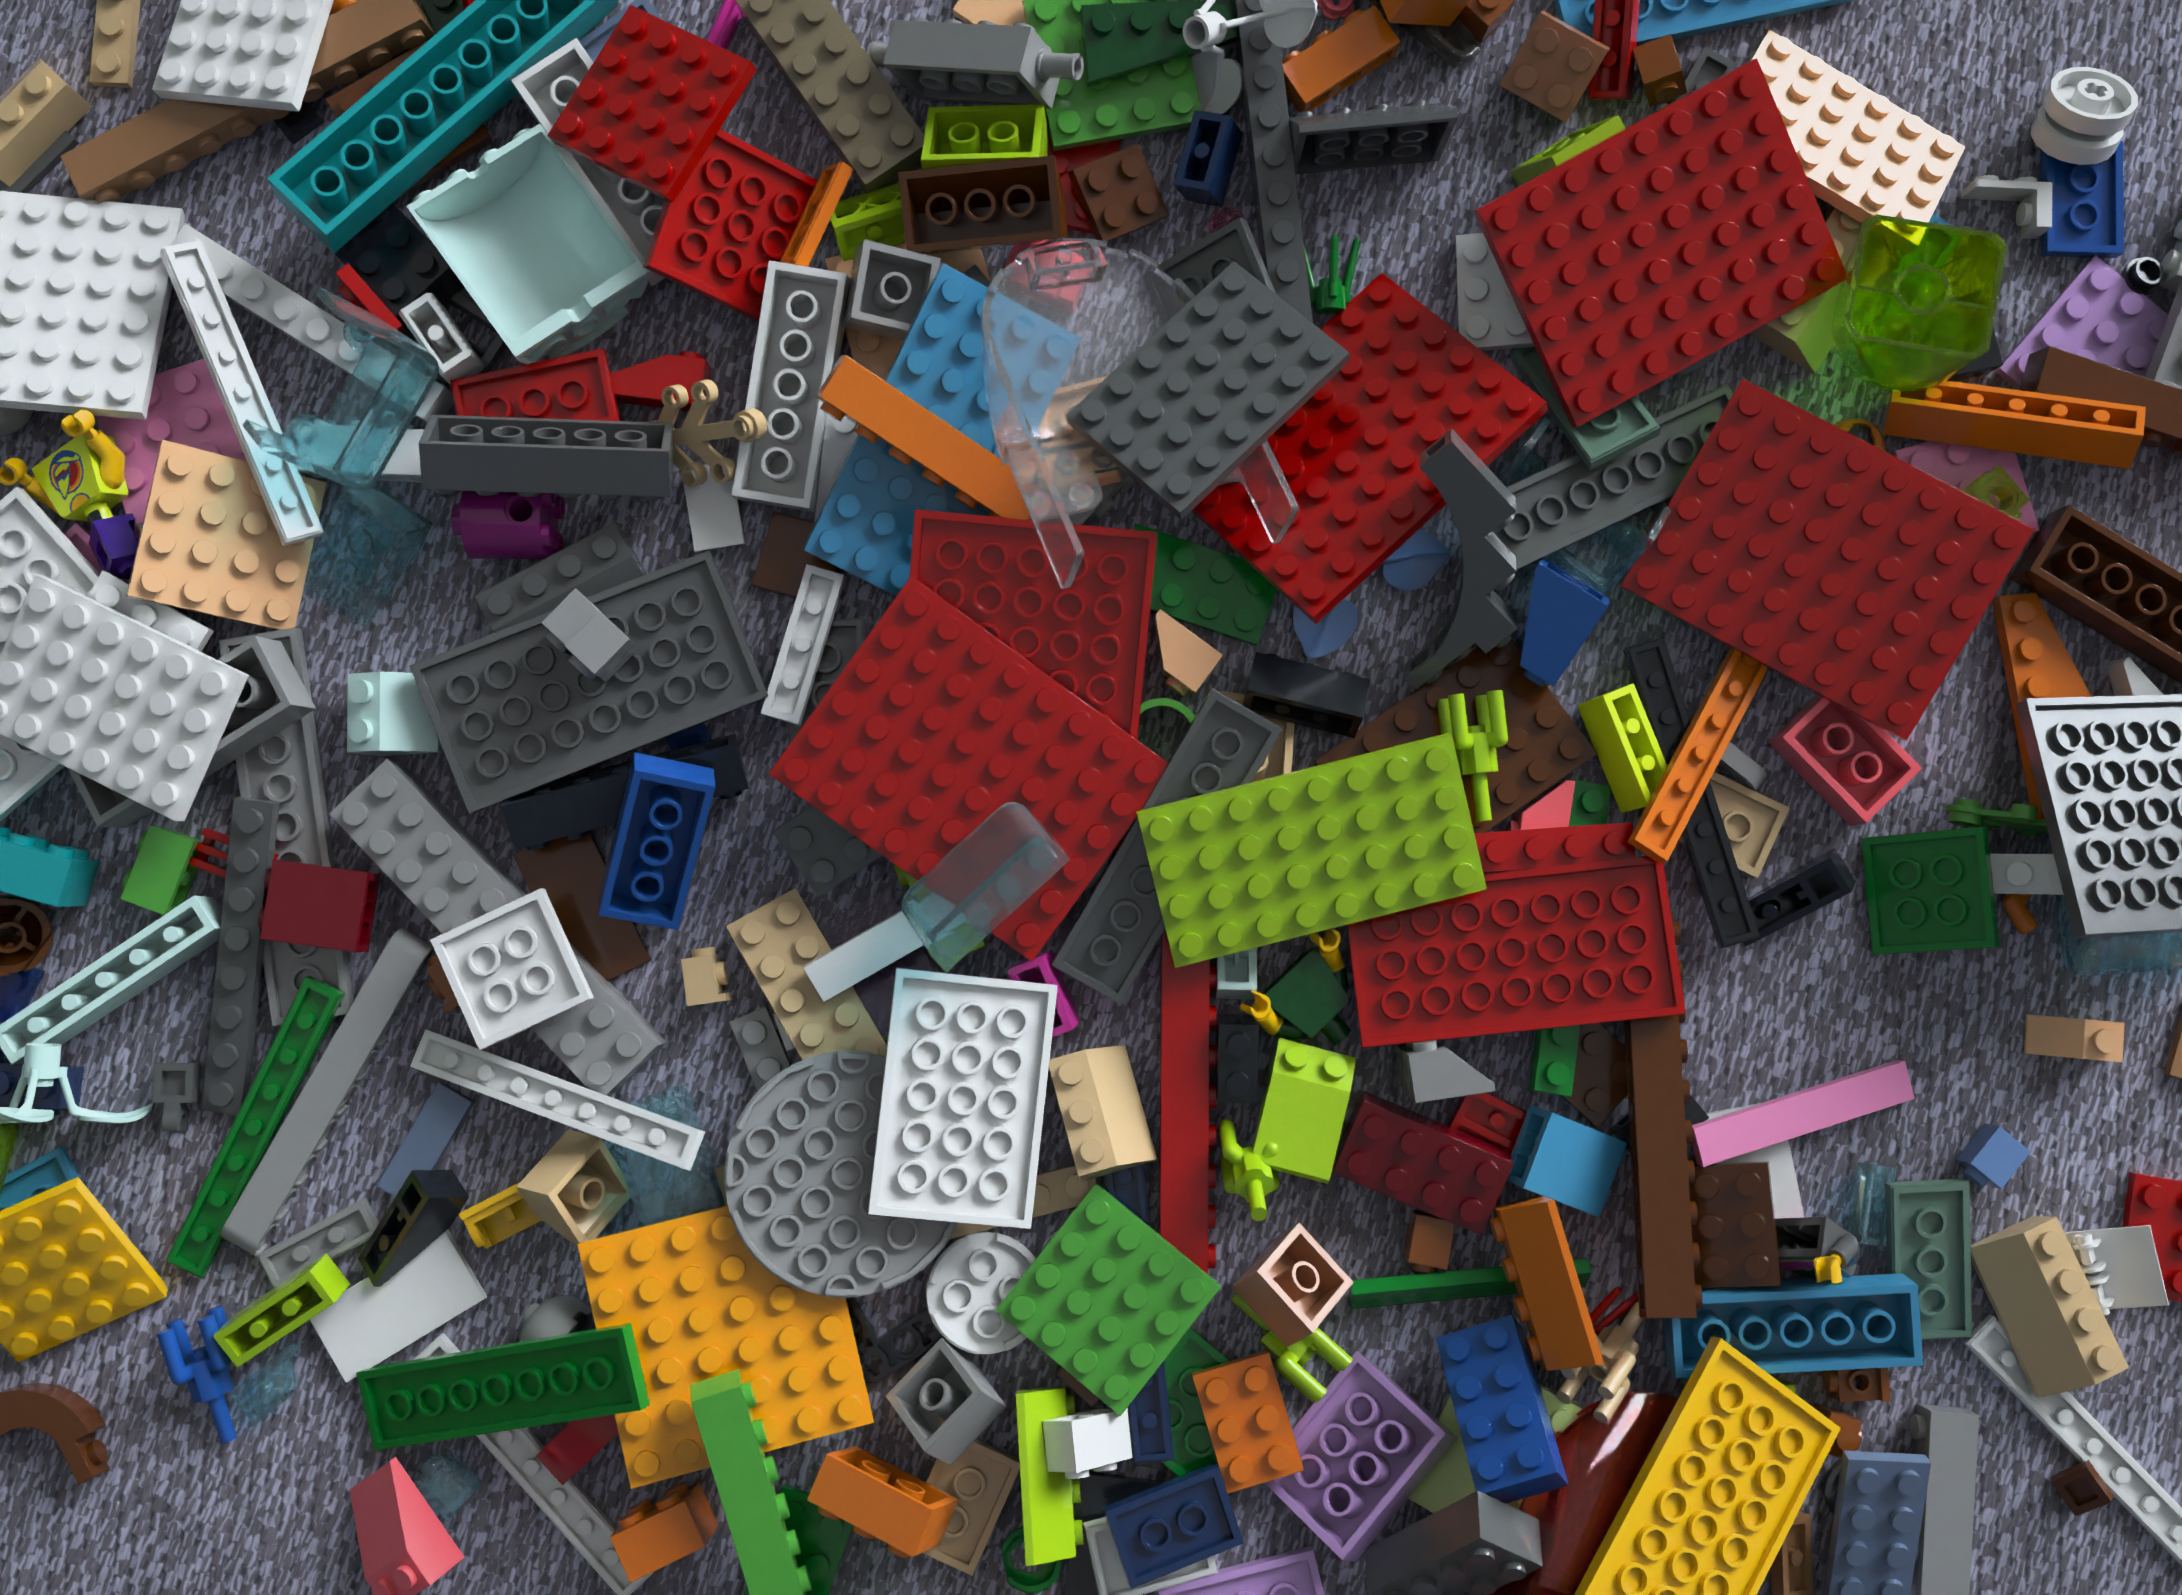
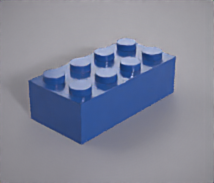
[598,752,715,930]
[1436,1314,1569,1504]

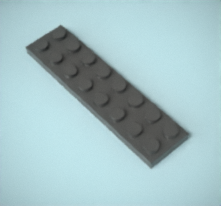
[1492,385,1733,571]
[1051,688,1283,1004]

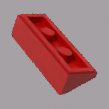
[1587,0,1640,100]

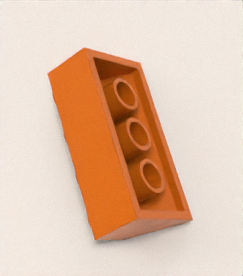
[1490,1195,1604,1371]

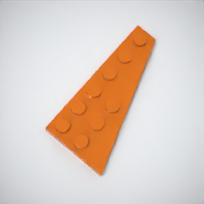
[1992,593,2092,820]

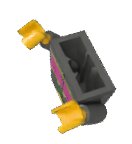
[1775,1217,1860,1284]

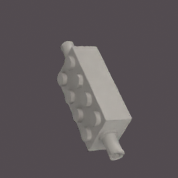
[868,17,1084,109]

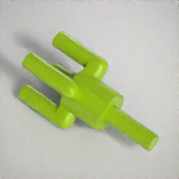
[1437,690,1508,822]
[1219,1119,1280,1221]
[1231,1293,1353,1403]

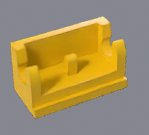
[458,1182,542,1249]

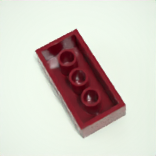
[1332,1090,1514,1235]

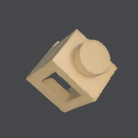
[681,947,732,1006]

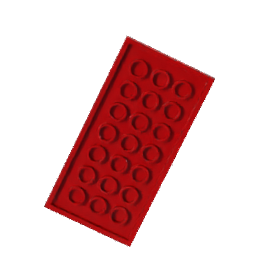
[1347,856,1686,1048]

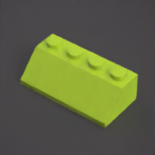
[1016,1386,1084,1566]

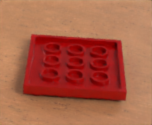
[547,5,757,203]
[643,129,818,322]

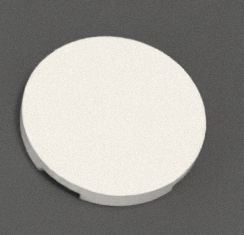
[926,1232,1036,1354]

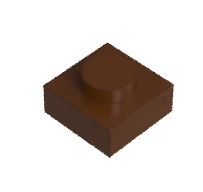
[2051,1460,2113,1516]

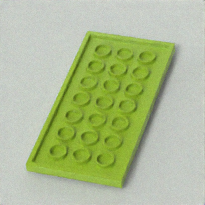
[1136,733,1487,968]

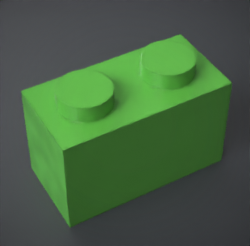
[120,825,203,915]

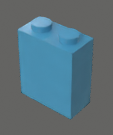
[1506,1104,1627,1217]

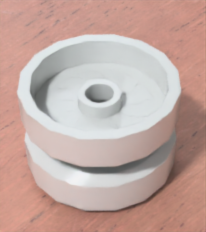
[2031,67,2138,165]

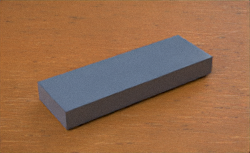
[377,1082,475,1197]

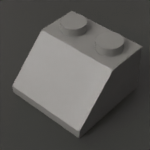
[1396,1040,1496,1103]

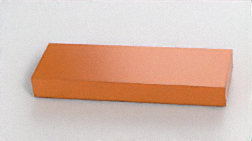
[780,161,854,267]

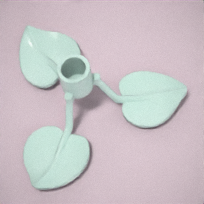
[0,1043,153,1124]

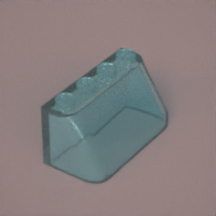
[902,802,1070,973]

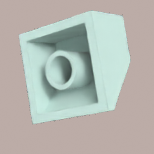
[347,672,443,756]

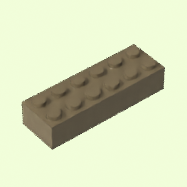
[735,0,924,193]

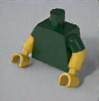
[1240,928,1352,1046]

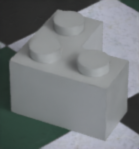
[541,588,639,682]

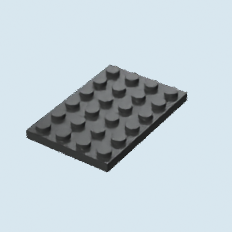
[1066,261,1350,520]

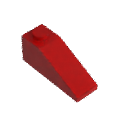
[610,351,711,411]

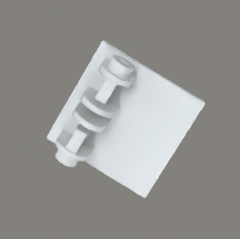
[2065,1225,2169,1315]

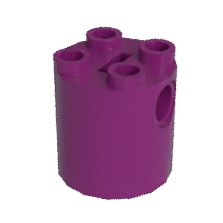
[451,491,565,560]

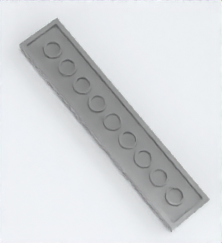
[219,627,354,1027]

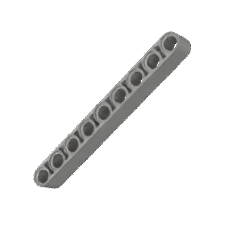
[221,928,436,1256]

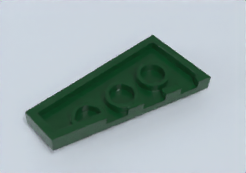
[1080,0,1238,87]

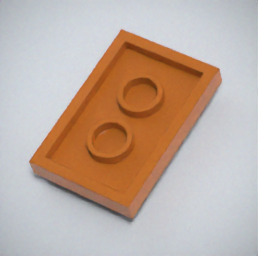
[1191,1350,1304,1494]

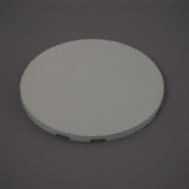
[724,1051,958,1298]

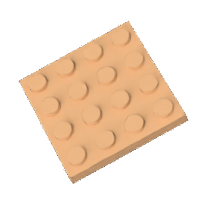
[126,439,327,630]

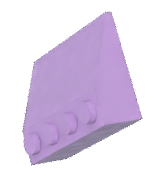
[1265,1351,1458,1562]

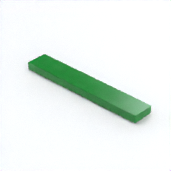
[1348,1258,1592,1309]

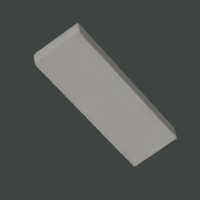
[257,1197,379,1288]

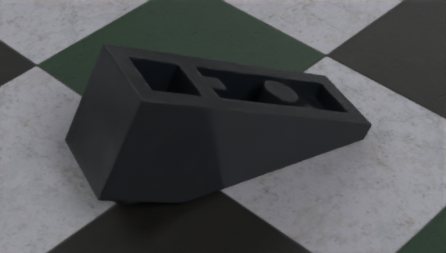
[1743,848,1856,947]
[358,1170,469,1287]

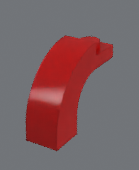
[536,1414,619,1486]

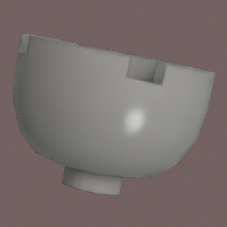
[520,1295,593,1342]

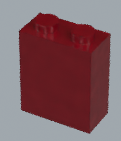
[258,859,381,952]

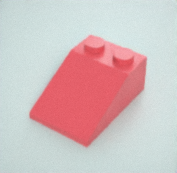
[349,1457,465,1595]

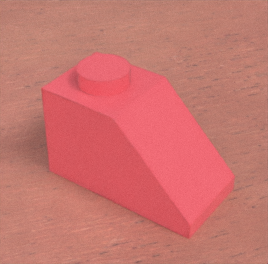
[1506,780,1575,831]

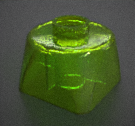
[1831,214,2007,392]

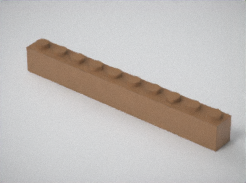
[60,0,435,204]

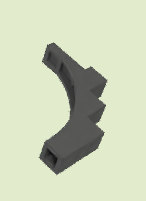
[1404,428,1517,690]

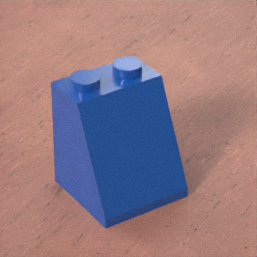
[1520,558,1609,687]

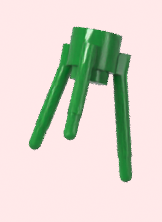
[1303,235,1360,314]

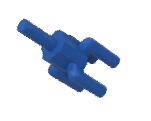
[156,1305,237,1443]

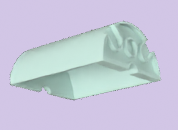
[406,123,649,364]

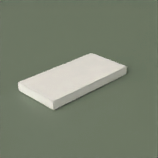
[310,1229,487,1383]

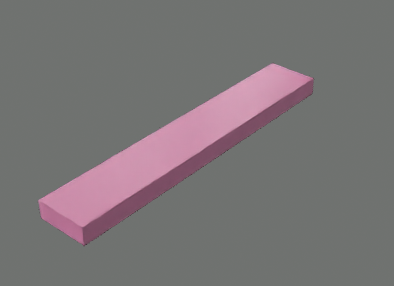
[1692,1060,1915,1167]

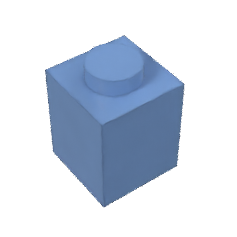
[1956,1123,2031,1189]

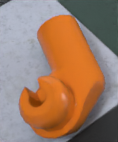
[2002,894,2038,934]

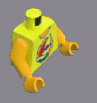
[0,410,129,527]

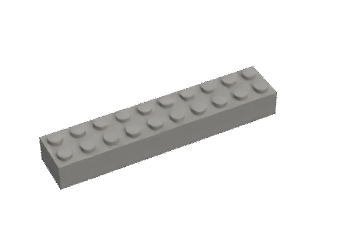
[329,759,668,1097]

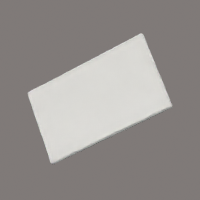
[684,464,745,552]

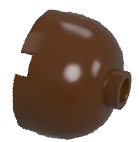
[0,895,52,976]

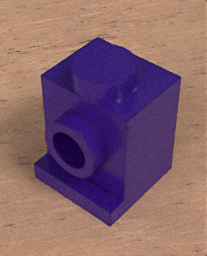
[89,513,140,579]

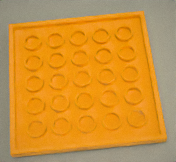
[577,1205,874,1489]

